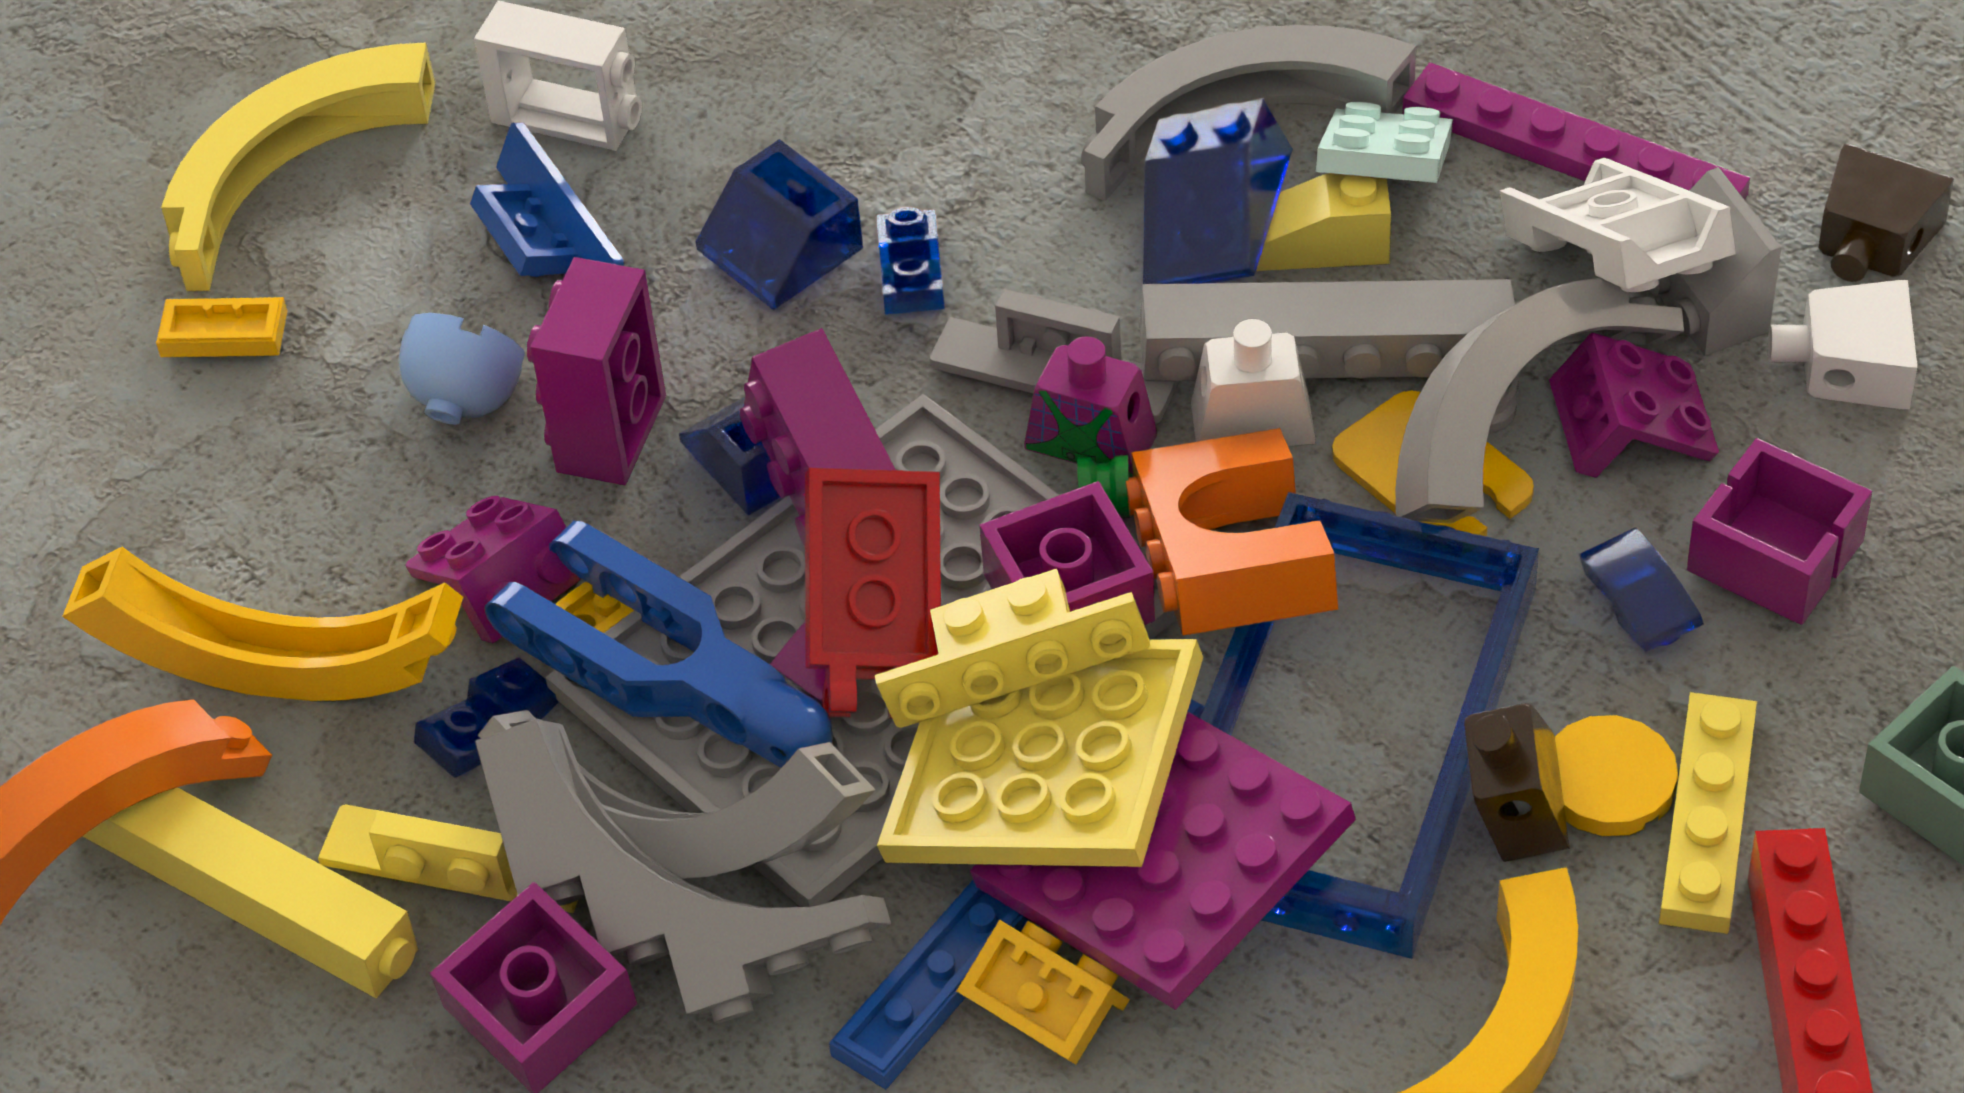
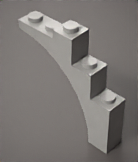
[475,719,891,1024]

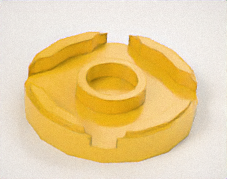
[1555,715,1678,836]

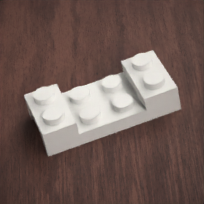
[1500,158,1736,292]

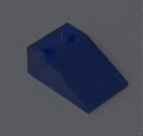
[1143,98,1293,284]

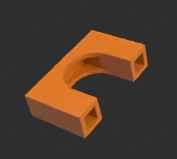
[1125,428,1338,636]

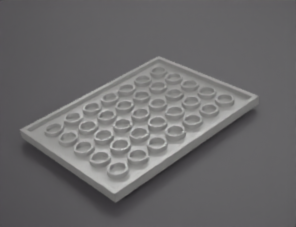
[545,394,1176,907]

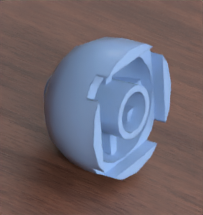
[398,313,525,425]

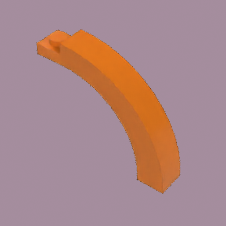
[0,699,272,925]

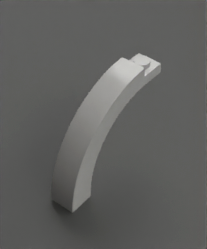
[1081,25,1416,201]
[1395,278,1684,524]
[478,710,876,879]

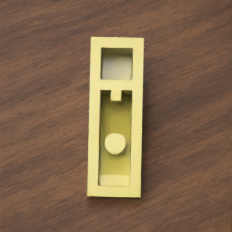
[1206,173,1391,274]

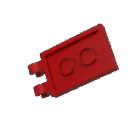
[805,467,941,719]

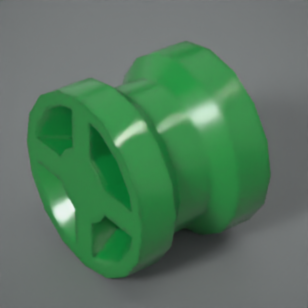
[1077,455,1130,518]

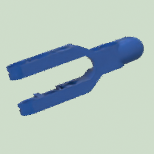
[485,521,833,768]

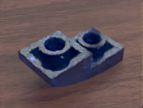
[876,207,945,315]
[1579,527,1704,652]
[413,657,559,778]

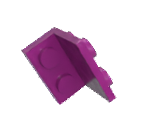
[1549,332,1719,478]

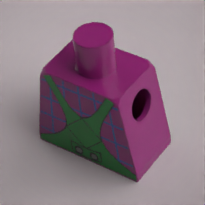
[1024,336,1157,477]

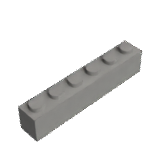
[1139,279,1515,381]

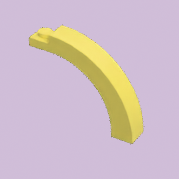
[161,43,435,291]

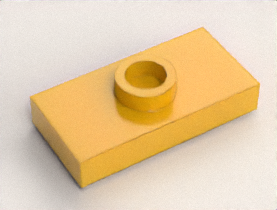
[156,297,287,357]

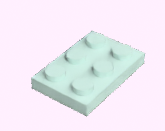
[1316,102,1453,183]

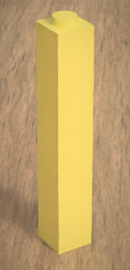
[83,787,418,999]

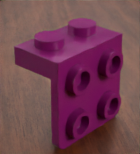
[405,496,581,644]

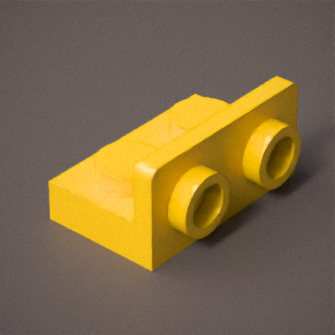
[957,920,1130,1065]

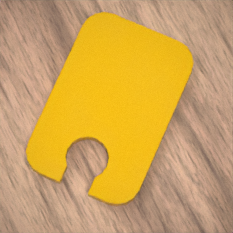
[1332,390,1534,552]

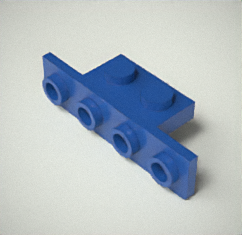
[470,122,624,277]

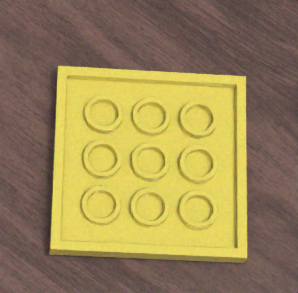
[877,639,1203,867]

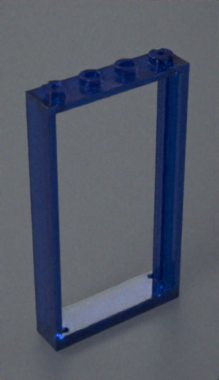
[1200,492,1539,959]

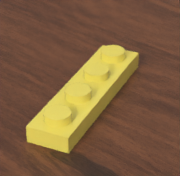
[1659,692,1757,934]

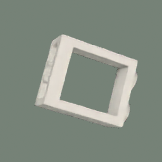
[474,1,642,151]

